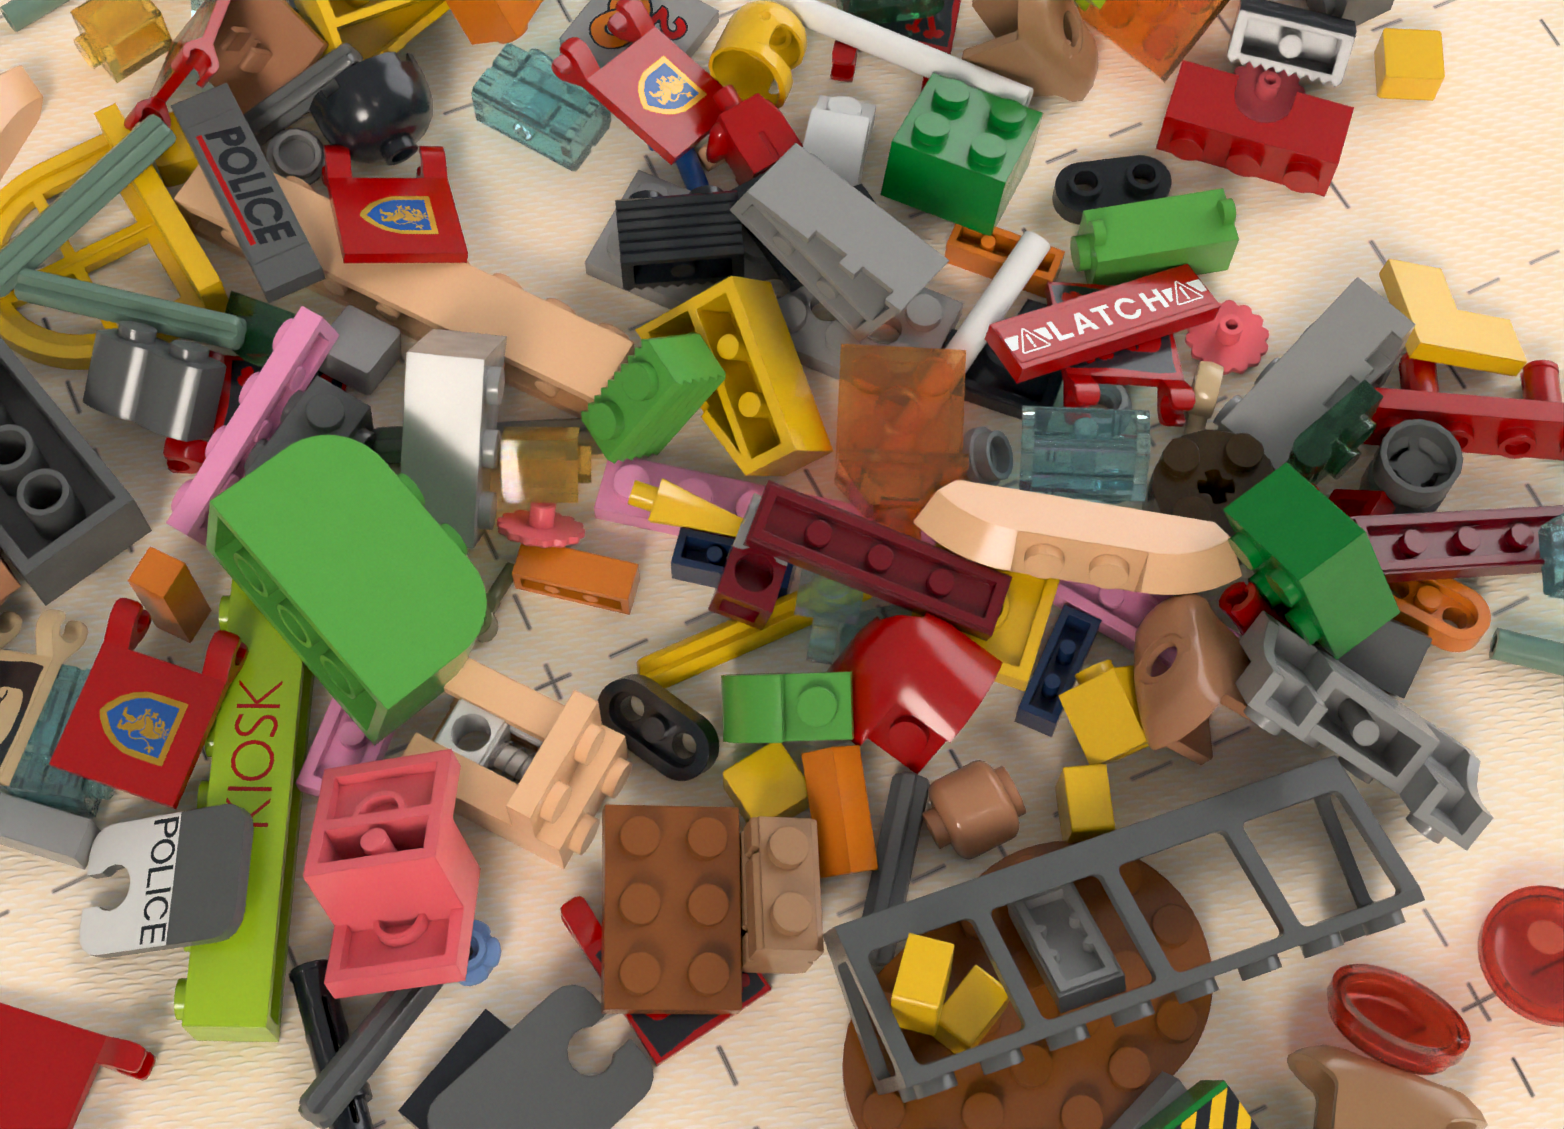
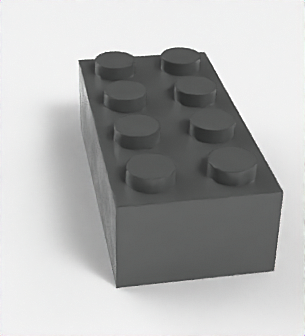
[0,337,152,606]

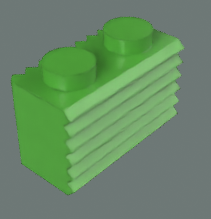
[581,333,726,464]

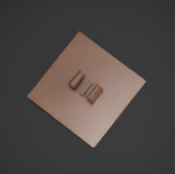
[209,0,329,114]

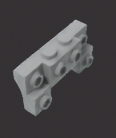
[1235,610,1494,851]

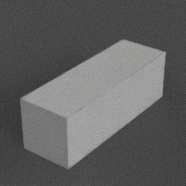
[0,792,101,870]

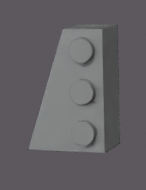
[730,143,950,342]
[1213,277,1416,470]
[401,329,507,549]

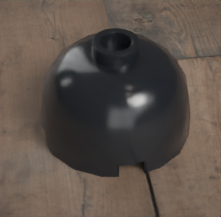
[309,52,433,165]

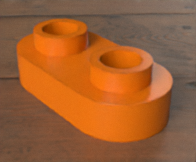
[1388,579,1491,652]

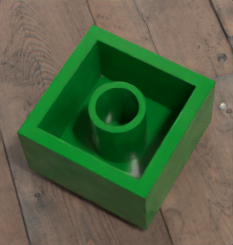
[880,73,1043,236]
[1223,462,1400,660]

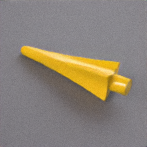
[628,478,743,538]

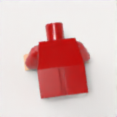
[697,84,803,186]

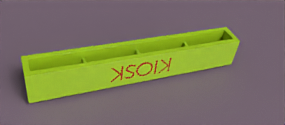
[174,579,314,1042]

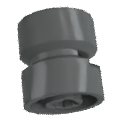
[1359,419,1463,514]

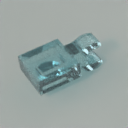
[794,568,863,665]

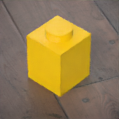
[1058,659,1149,765]

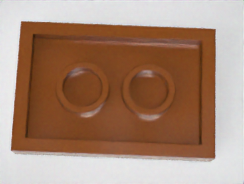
[601,804,742,1014]

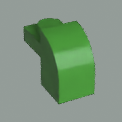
[721,672,854,743]

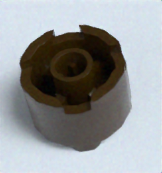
[1142,429,1275,566]

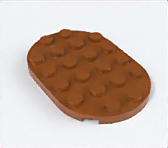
[842,841,1213,1129]

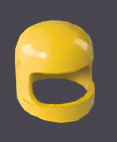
[708,0,807,108]

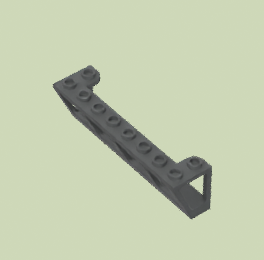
[823,755,1425,1103]

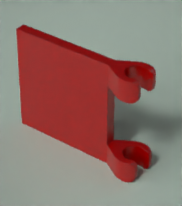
[0,1003,156,1129]

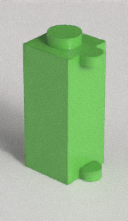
[1070,188,1239,286]

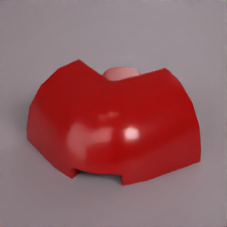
[826,612,1003,775]

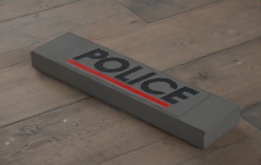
[171,83,326,303]

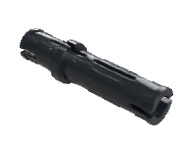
[288,959,374,1129]

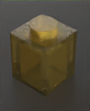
[70,0,172,83]
[501,427,592,503]

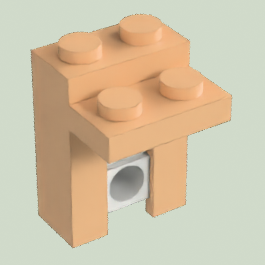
[401,657,632,869]

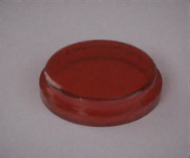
[1477,885,1564,1027]
[1327,964,1471,1075]

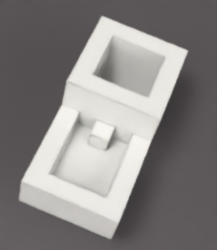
[803,95,876,186]

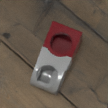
[708,493,788,630]

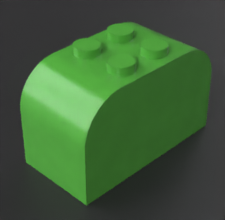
[206,435,487,746]

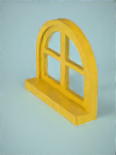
[0,103,233,370]

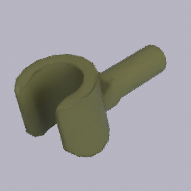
[477,562,514,643]

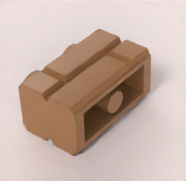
[740,816,824,974]

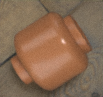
[922,760,1026,860]

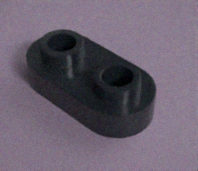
[1052,155,1172,225]
[598,674,719,781]

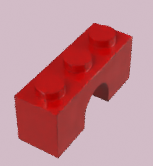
[1156,60,1354,197]

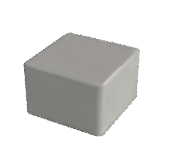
[318,305,401,395]

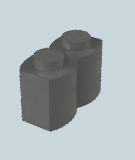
[82,321,227,442]

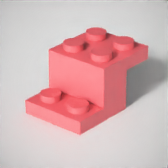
[303,749,481,999]

